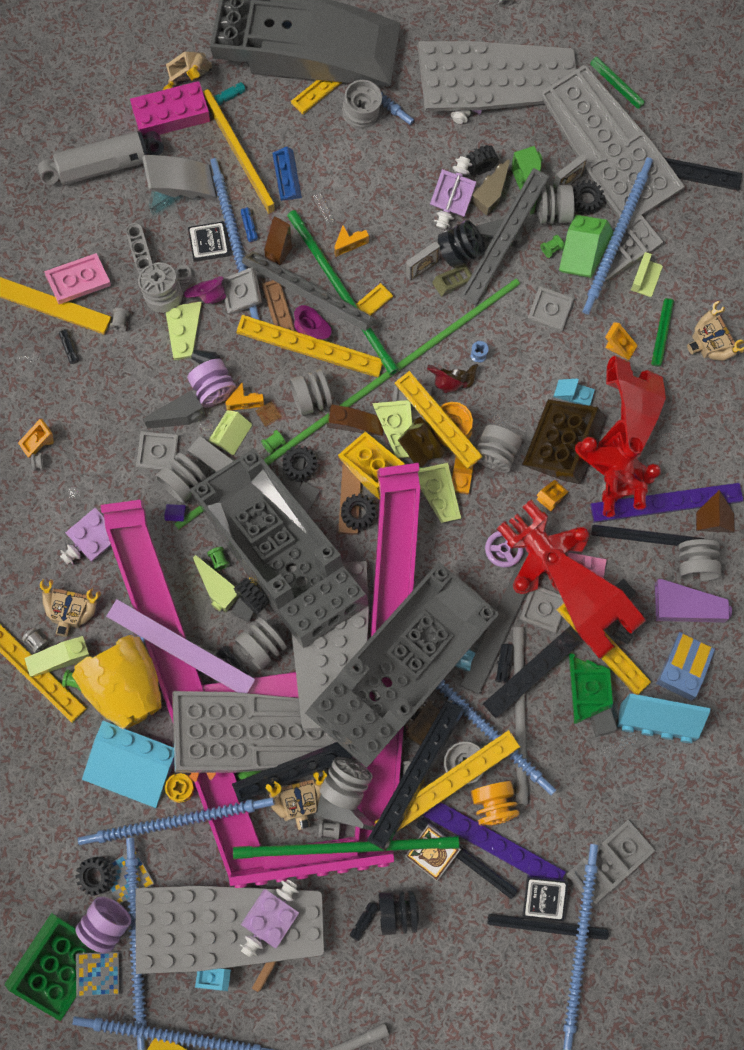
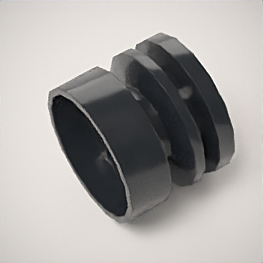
[438,220,485,268]
[378,889,419,936]

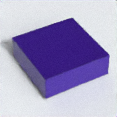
[164,504,186,521]

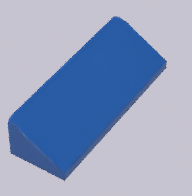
[272,146,302,201]

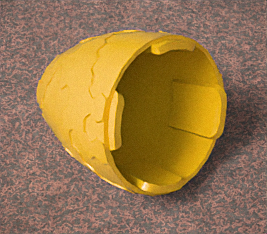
[72,634,161,730]

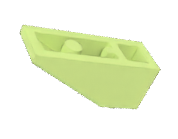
[193,555,239,612]
[25,636,89,677]

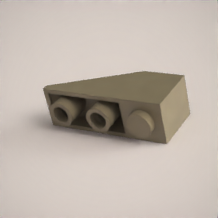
[471,160,510,216]

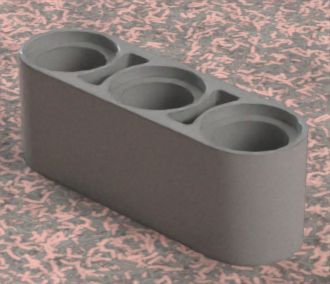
[126,223,152,274]
[187,437,233,473]

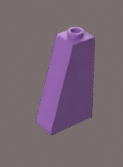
[655,579,732,623]

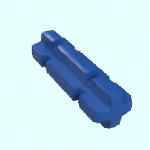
[241,207,258,242]

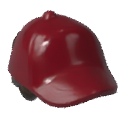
[427,364,479,393]

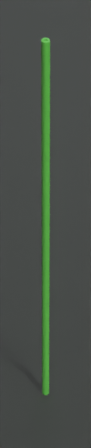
[174,279,520,530]

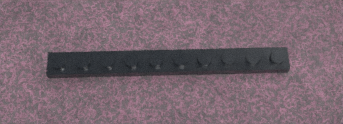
[483,579,636,719]

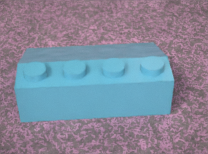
[617,693,710,743]
[82,721,175,808]

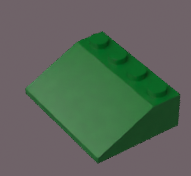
[4,913,100,1021]

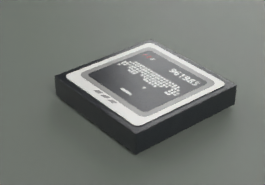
[188,221,230,262]
[523,875,568,921]

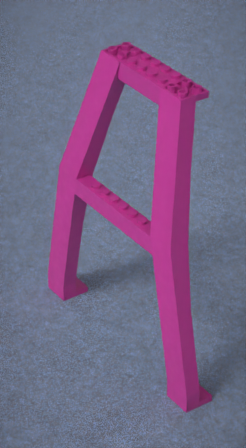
[101,463,420,888]

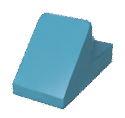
[553,378,595,406]
[195,969,231,991]

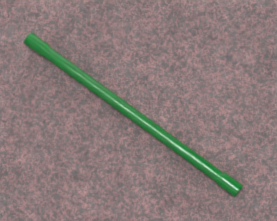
[287,210,399,375]
[233,836,459,859]

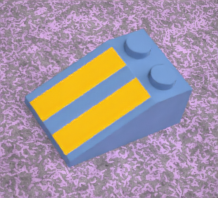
[656,632,715,701]

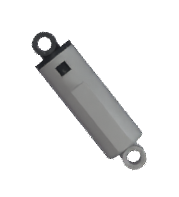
[38,130,164,185]

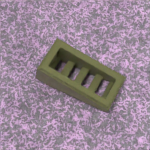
[432,264,472,297]

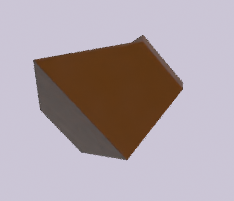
[696,490,734,533]

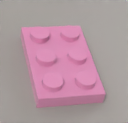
[44,253,111,304]

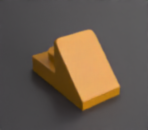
[334,225,369,257]
[605,322,638,360]
[226,383,264,411]
[18,419,54,458]
[452,456,473,494]
[536,480,569,511]

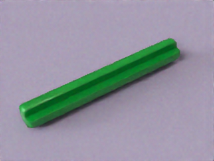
[590,57,645,109]
[651,298,674,367]

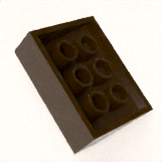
[522,399,605,484]

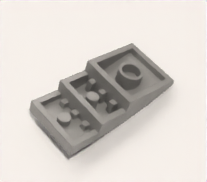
[142,155,216,199]
[595,215,663,284]
[566,820,655,906]

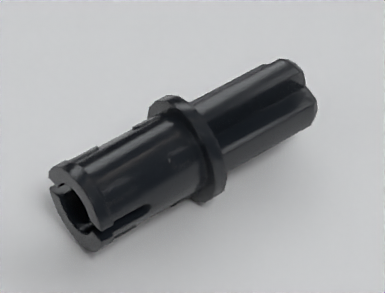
[495,644,513,683]

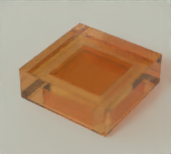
[255,401,281,427]

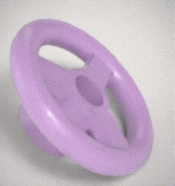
[485,531,524,567]

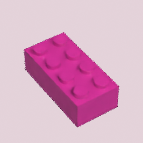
[130,81,210,137]

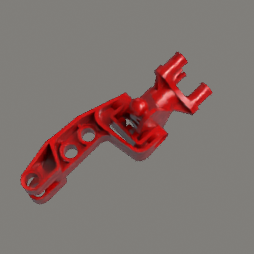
[575,355,666,517]
[496,499,646,659]

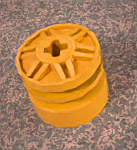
[433,402,473,447]
[471,781,520,826]

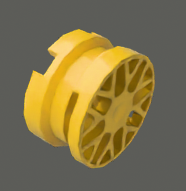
[165,773,194,803]

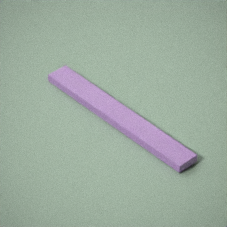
[106,599,255,693]

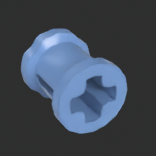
[471,341,488,363]

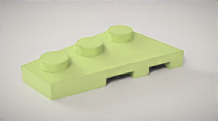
[166,302,202,360]
[372,400,412,458]
[418,463,461,523]

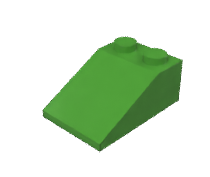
[511,146,542,215]
[559,215,614,278]

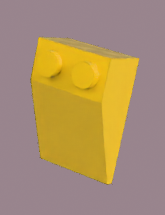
[338,432,405,500]

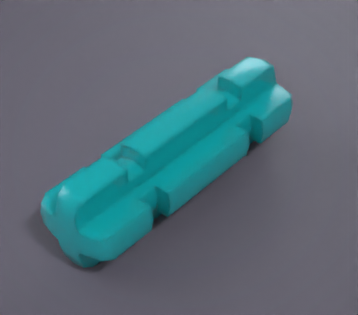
[213,82,246,106]

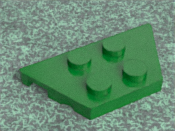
[569,653,613,724]

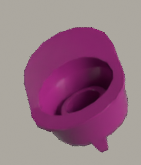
[184,276,226,304]
[294,305,332,340]

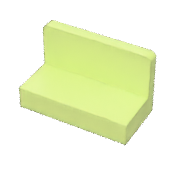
[631,252,663,297]
[208,410,252,455]

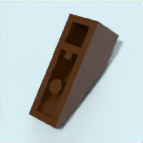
[264,216,292,265]
[327,404,383,436]

